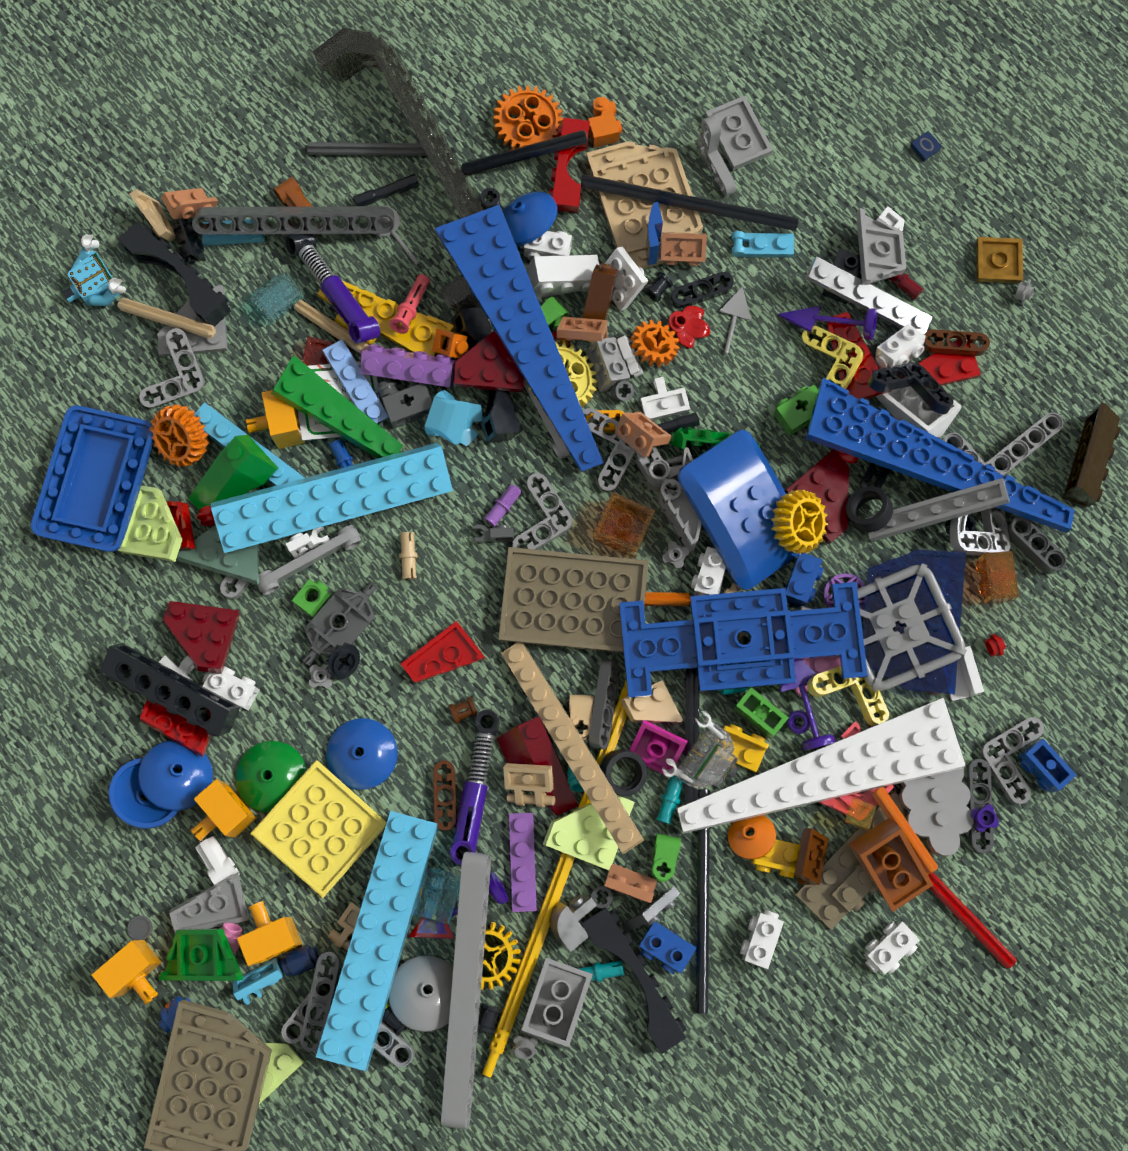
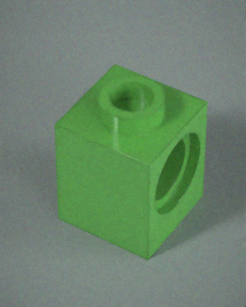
[292,579,331,618]

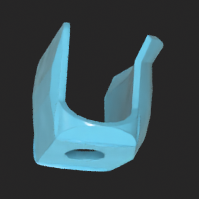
[425,390,483,446]

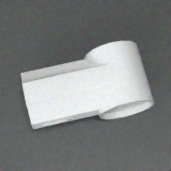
[195,836,240,885]

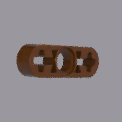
[924,329,990,356]
[433,760,457,831]

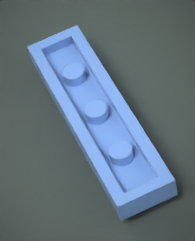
[322,340,389,424]

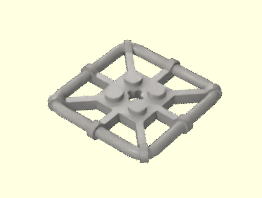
[857,563,967,692]

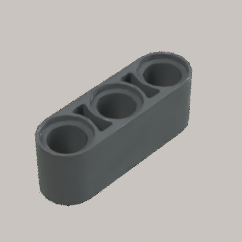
[1007,516,1066,575]

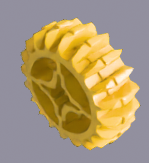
[771,490,828,554]
[481,922,521,990]

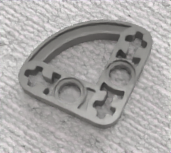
[950,507,1010,556]

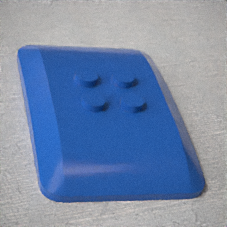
[31,405,153,552]
[678,430,798,590]

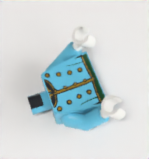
[62,234,126,306]

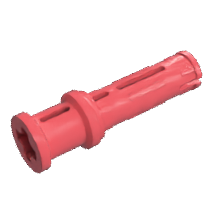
[389,274,430,334]

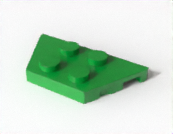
[159,929,243,981]

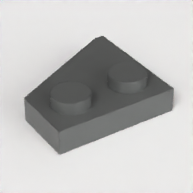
[621,886,680,932]

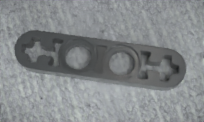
[589,660,620,750]
[966,759,994,854]
[300,952,341,1052]

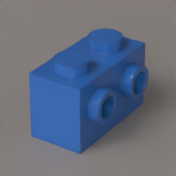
[785,552,824,606]
[1017,738,1077,793]
[638,921,696,975]

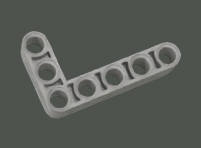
[943,412,1063,476]
[281,981,415,1067]

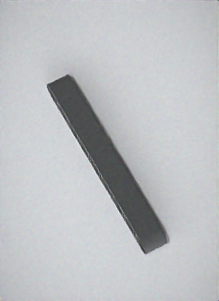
[192,206,395,235]

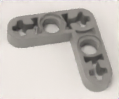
[698,115,736,197]
[139,328,205,408]
[583,408,636,491]
[513,473,572,550]
[980,717,1044,805]

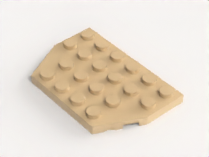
[586,141,703,269]

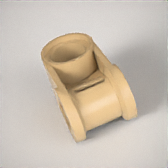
[569,695,594,741]

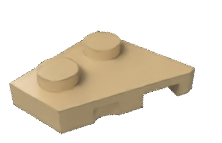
[130,189,176,242]
[620,680,683,724]

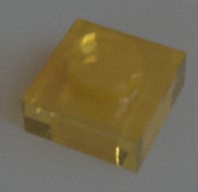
[844,798,877,831]

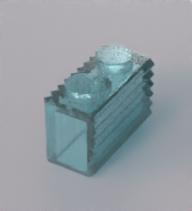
[250,272,305,325]

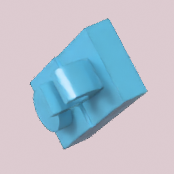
[232,958,283,1005]

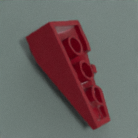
[496,716,578,816]

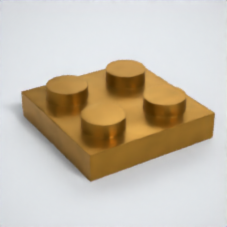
[976,237,1023,284]

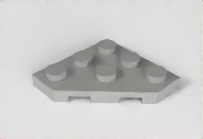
[158,285,228,357]

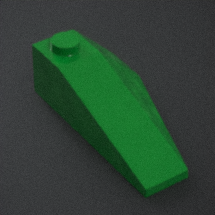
[188,435,279,511]

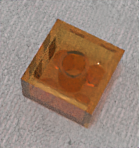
[593,492,655,558]

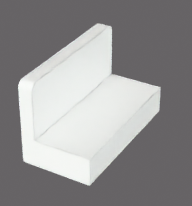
[938,646,984,701]

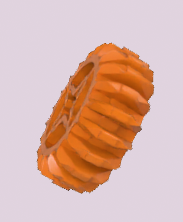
[149,404,209,467]

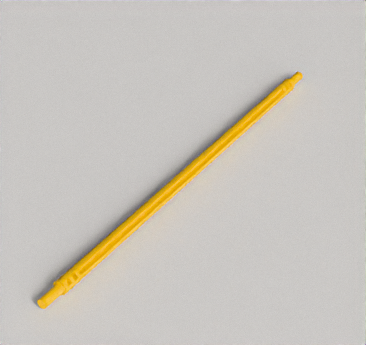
[482,680,628,1078]

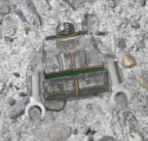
[662,711,738,788]

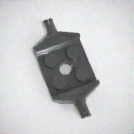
[302,581,378,666]

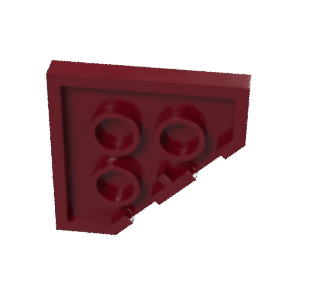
[453,330,524,392]
[785,449,849,544]
[163,601,240,674]

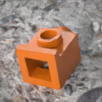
[432,329,468,358]

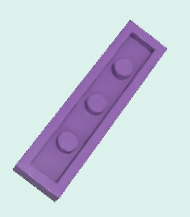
[509,813,537,912]

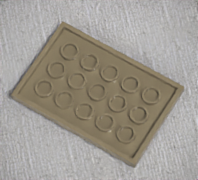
[499,547,649,653]

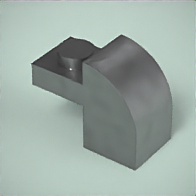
[550,894,597,952]

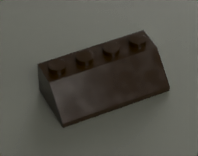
[1062,402,1121,507]

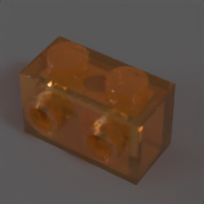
[976,551,1019,603]

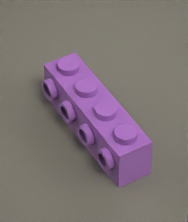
[360,344,457,387]

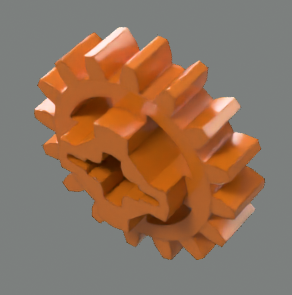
[630,320,680,367]

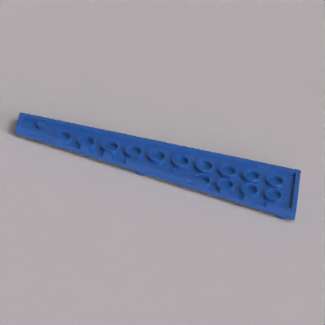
[434,205,603,472]
[805,378,1074,533]

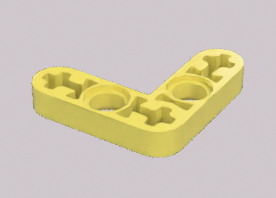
[802,326,863,389]
[807,666,889,727]

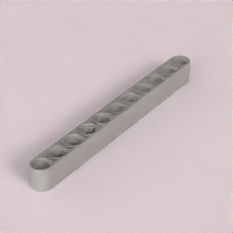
[441,852,491,1130]

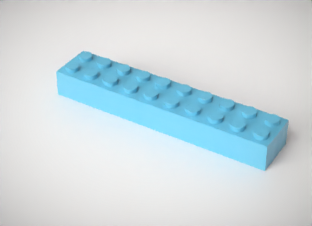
[211,443,453,553]
[316,811,438,1072]

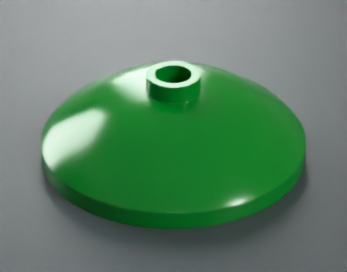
[235,741,307,813]

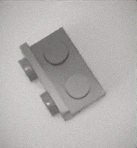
[585,337,630,392]

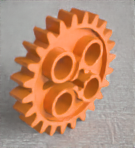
[493,85,563,150]

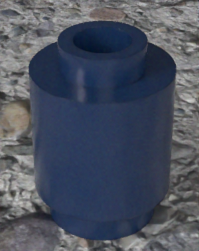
[281,944,319,977]

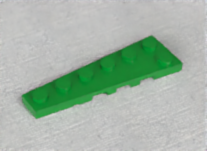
[271,355,403,458]

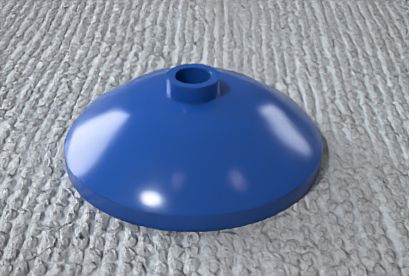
[502,192,557,246]
[326,718,398,790]
[138,740,213,811]
[109,758,178,829]

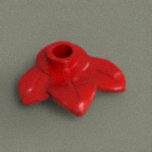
[668,306,710,349]

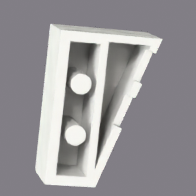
[526,255,599,298]

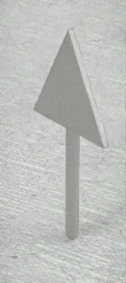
[719,287,751,355]

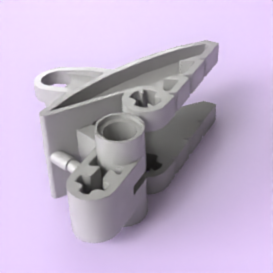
[636,446,701,554]

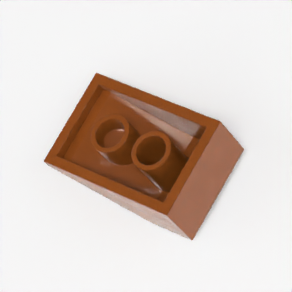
[849,818,933,912]

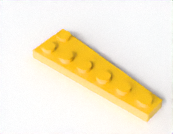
[317,281,454,356]

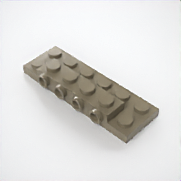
[794,791,908,930]

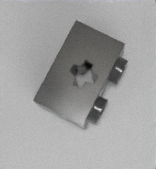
[382,383,432,429]

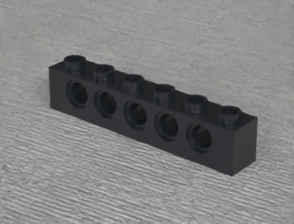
[100,643,240,737]

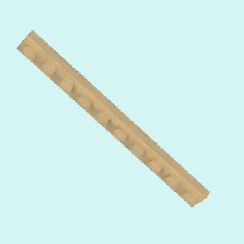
[501,643,644,854]

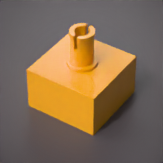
[246,390,305,449]
[191,779,257,841]
[237,901,302,966]
[92,940,162,1005]

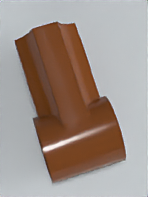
[273,176,312,222]

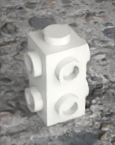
[520,231,572,261]
[875,324,926,369]
[691,547,727,596]
[203,666,259,712]
[740,910,784,969]
[864,921,920,974]

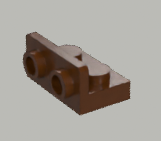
[795,828,829,885]

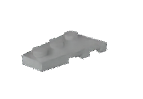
[169,872,249,933]

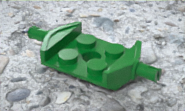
[669,427,760,449]

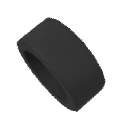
[846,486,893,533]
[600,749,648,797]

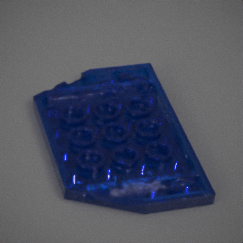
[863,549,966,695]

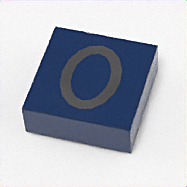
[910,131,942,162]

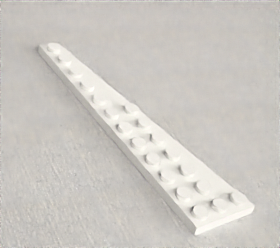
[677,698,966,834]

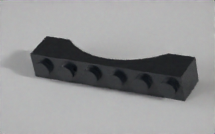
[118,221,231,327]
[452,307,521,443]
[581,908,687,1054]

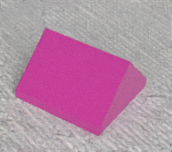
[629,720,687,776]

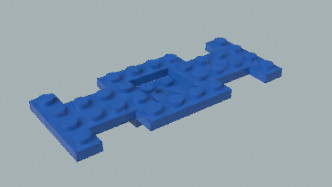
[619,582,868,698]

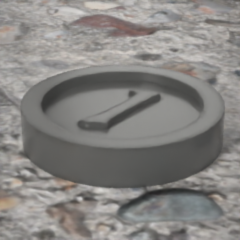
[127,916,153,940]

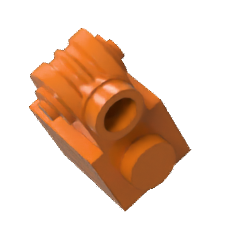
[588,97,622,148]

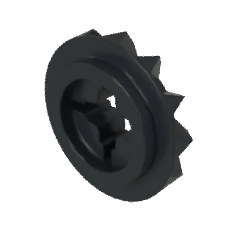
[325,642,360,680]

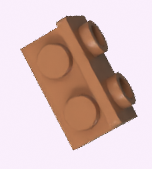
[161,188,218,219]
[660,232,707,265]
[557,317,608,342]
[615,412,671,457]
[604,864,657,903]

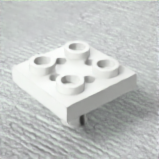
[605,246,648,311]

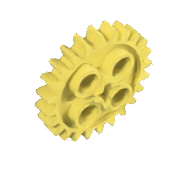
[526,341,598,408]

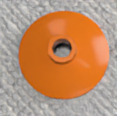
[728,815,776,860]

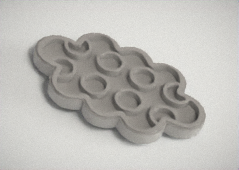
[899,768,974,857]

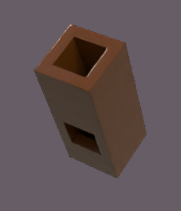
[582,263,618,320]

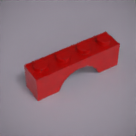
[549,118,590,213]

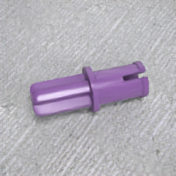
[484,484,521,527]

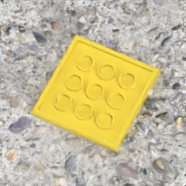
[250,760,387,898]

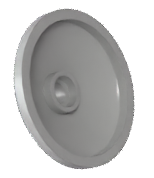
[388,956,453,1032]

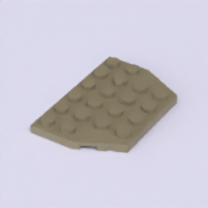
[144,999,272,1151]

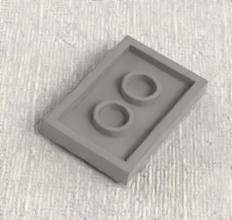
[705,96,773,170]

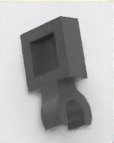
[474,524,514,544]

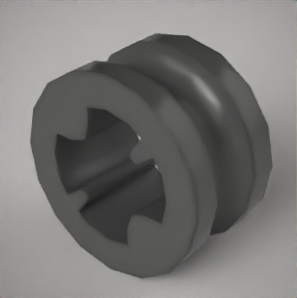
[611,381,634,401]
[591,886,613,908]

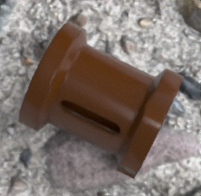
[449,696,478,724]

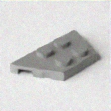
[856,208,906,285]

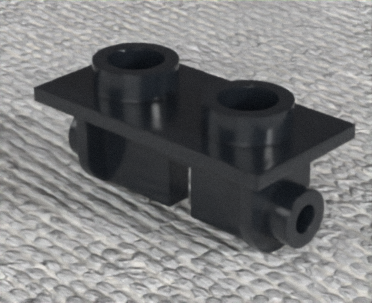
[173,218,206,265]

